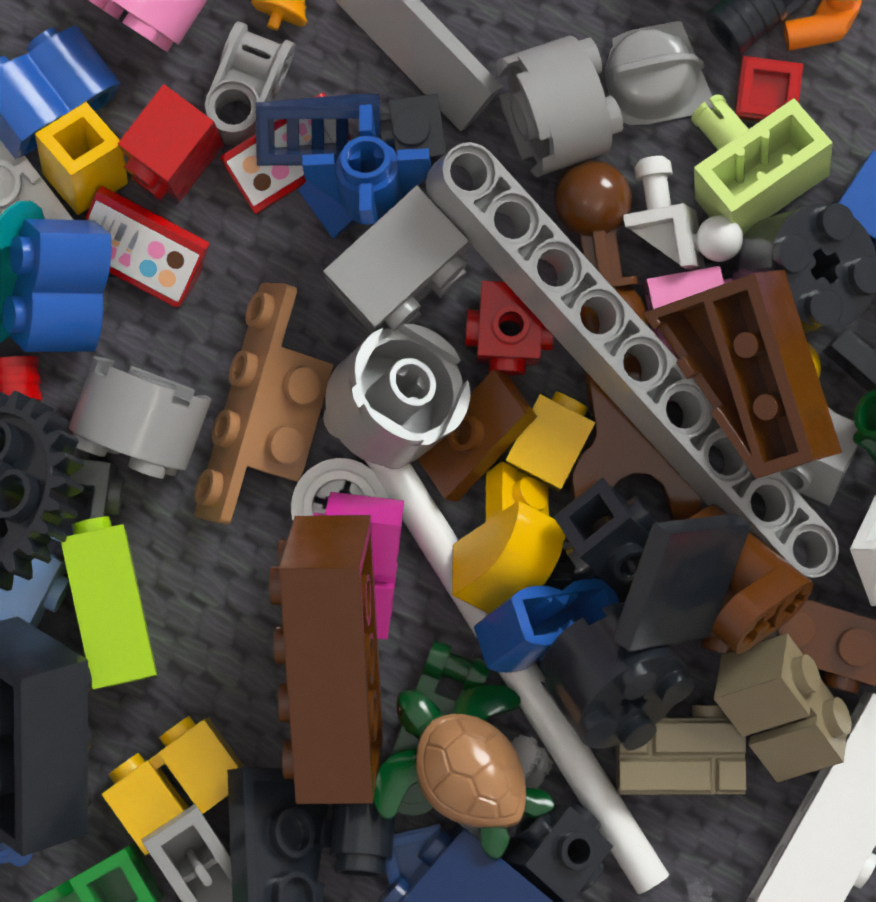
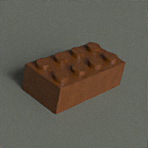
[269,515,384,804]

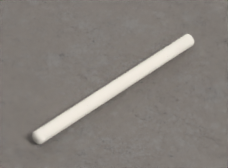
[366,461,669,894]

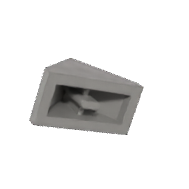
[141,804,232,902]

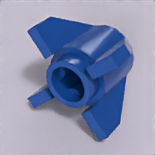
[302,104,431,225]

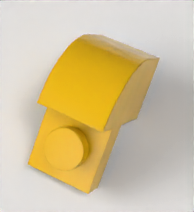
[452,461,565,614]

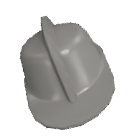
[605,21,714,125]

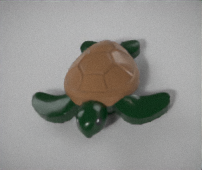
[374,685,554,860]

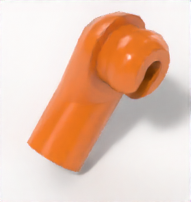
[782,0,862,51]

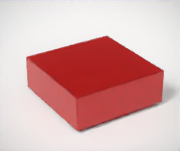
[735,56,803,122]

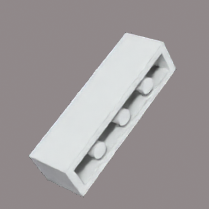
[746,692,876,902]

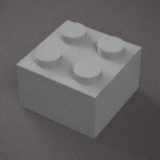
[323,186,469,334]

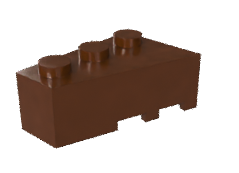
[642,270,842,479]

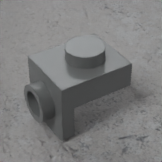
[69,447,125,519]

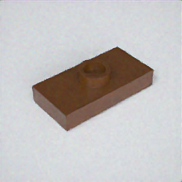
[418,369,537,502]

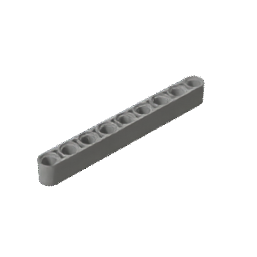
[426,142,839,578]

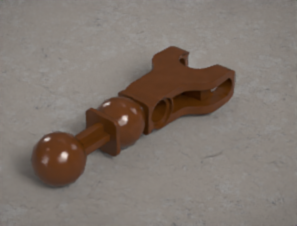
[554,160,701,521]

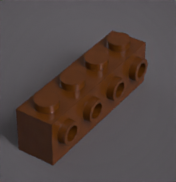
[701,588,876,694]

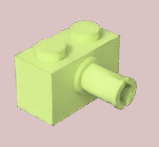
[691,95,833,235]

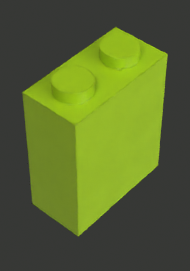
[61,516,158,690]

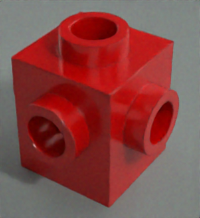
[465,281,553,375]

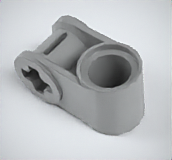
[205,21,296,146]

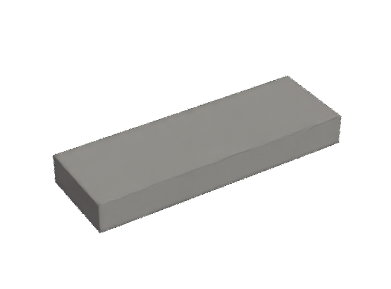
[336,0,503,131]

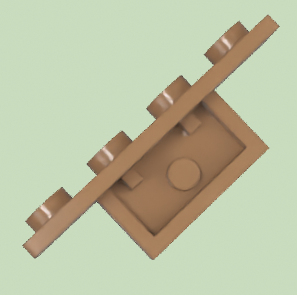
[194,283,334,525]

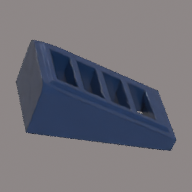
[256,94,380,166]

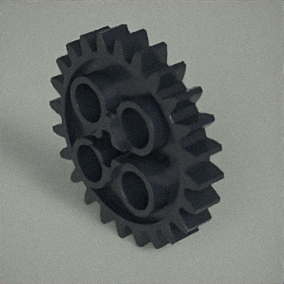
[0,391,84,591]

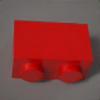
[117,84,224,202]

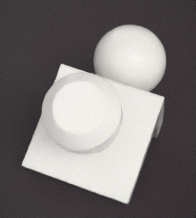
[623,156,743,271]

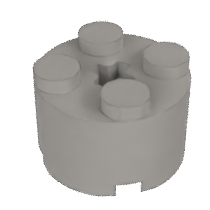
[496,35,623,177]
[323,324,470,469]
[68,356,212,479]

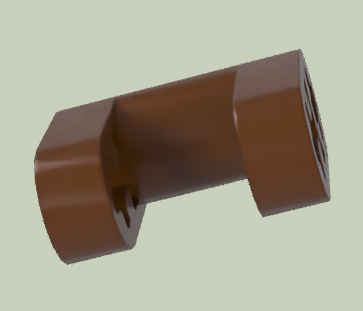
[689,504,814,654]

